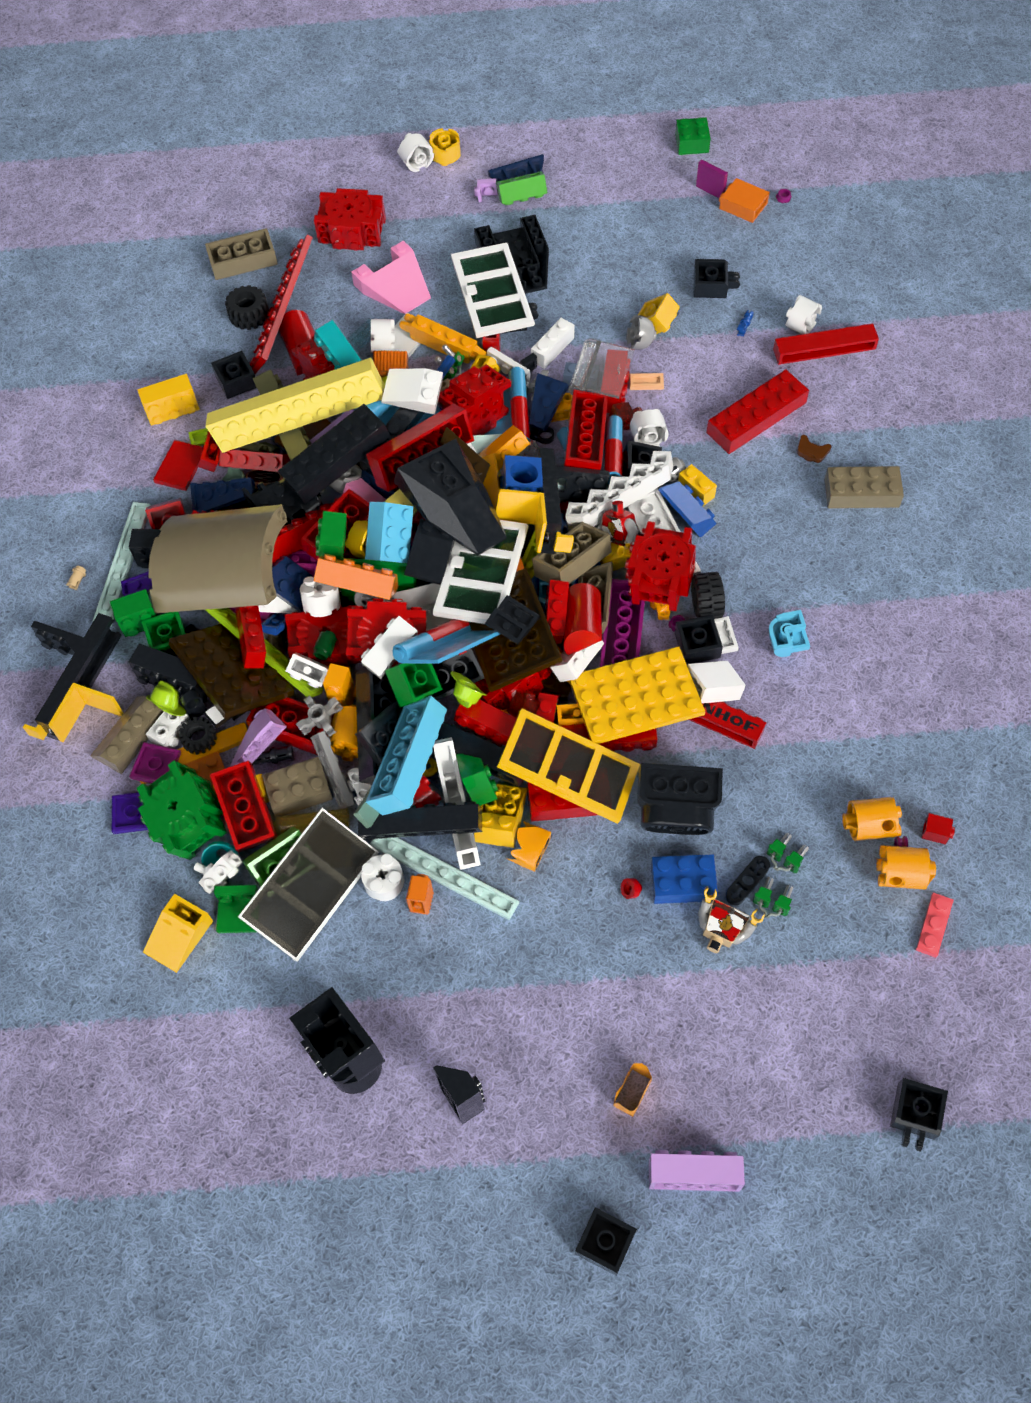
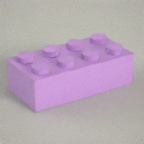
[649,1150,745,1192]

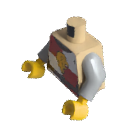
[698,886,765,953]

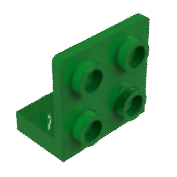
[214,885,260,934]

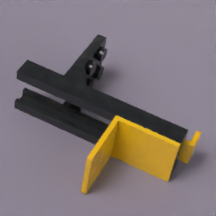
[496,447,610,554]
[23,613,124,742]

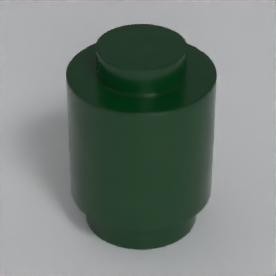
[313,630,338,660]

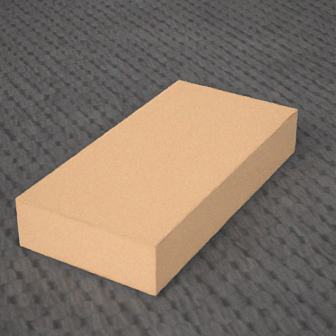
[629,373,664,390]

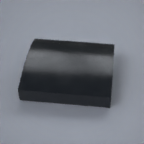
[485,595,540,645]

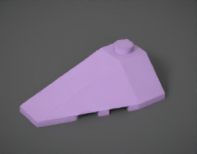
[230,709,287,767]

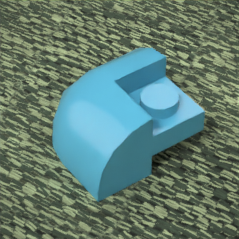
[768,610,810,657]

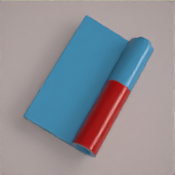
[484,367,530,443]
[601,415,623,485]
[392,619,500,664]

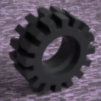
[179,717,217,755]

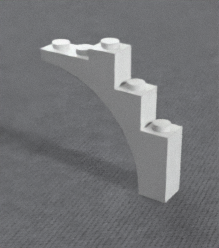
[433,737,480,870]

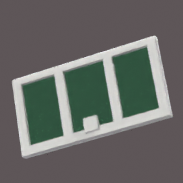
[451,243,535,338]
[433,520,529,624]

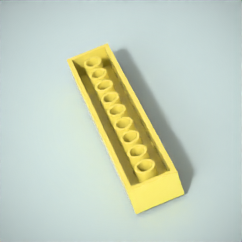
[206,358,385,453]

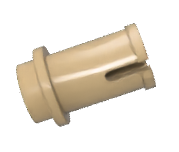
[66,566,86,590]

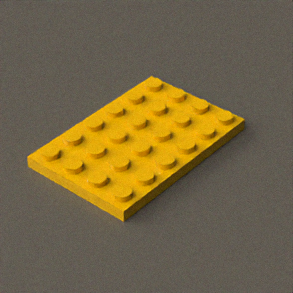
[569,647,705,744]

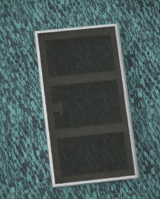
[238,808,379,962]

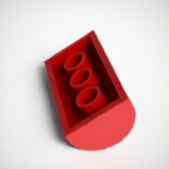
[279,310,315,376]
[564,583,602,656]

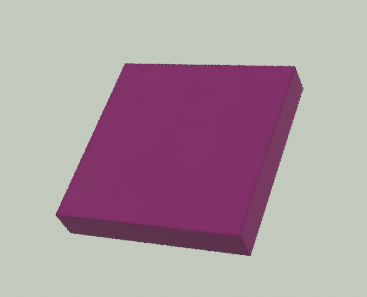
[696,159,728,198]
[129,742,181,784]

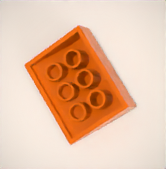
[314,554,398,600]

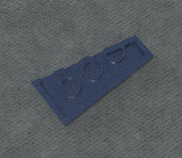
[190,478,256,513]

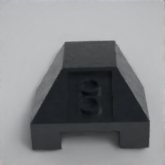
[474,215,549,294]
[394,439,507,556]

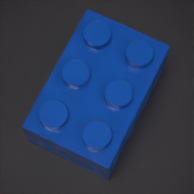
[651,854,718,904]

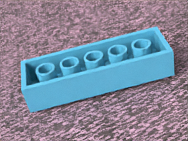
[366,696,447,815]

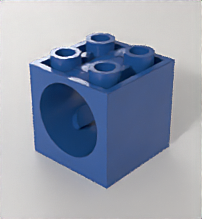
[500,455,543,493]

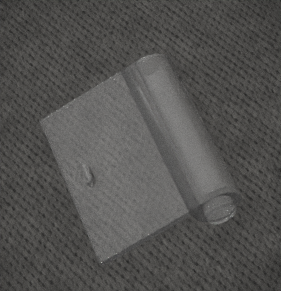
[568,338,635,399]

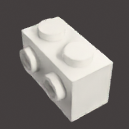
[286,653,329,688]
[146,712,189,748]

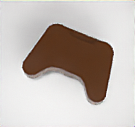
[797,435,832,463]

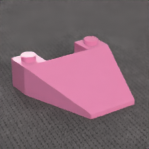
[351,241,431,314]

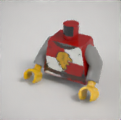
[597,500,639,557]

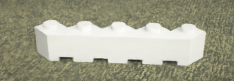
[565,451,673,531]

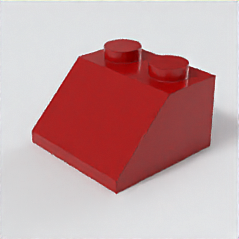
[145,498,186,529]

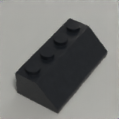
[427,647,484,701]
[433,1065,486,1124]

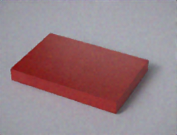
[153,440,203,491]

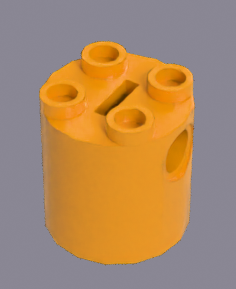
[328,705,358,762]
[842,797,902,841]
[876,845,936,890]

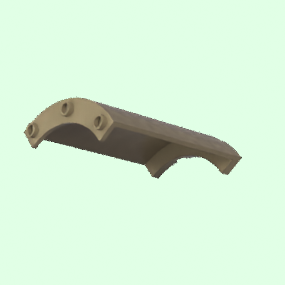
[148,504,287,613]

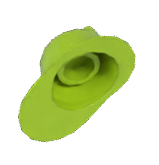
[451,671,487,708]
[146,681,186,716]

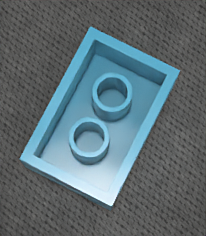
[365,502,414,563]

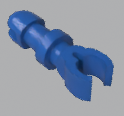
[737,310,754,337]

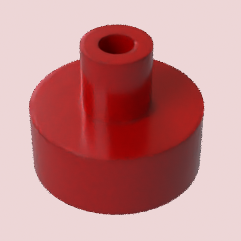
[621,878,642,899]

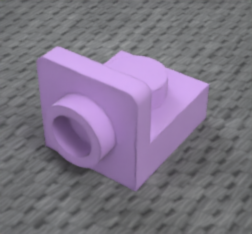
[474,179,498,202]

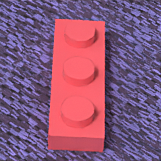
[916,892,954,958]

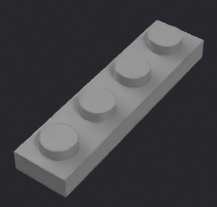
[311,731,354,811]

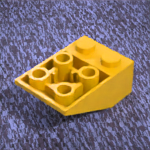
[474,784,527,848]
[143,894,213,973]

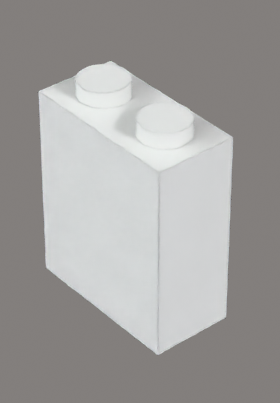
[687,661,745,703]

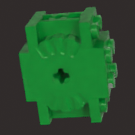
[137,760,228,860]

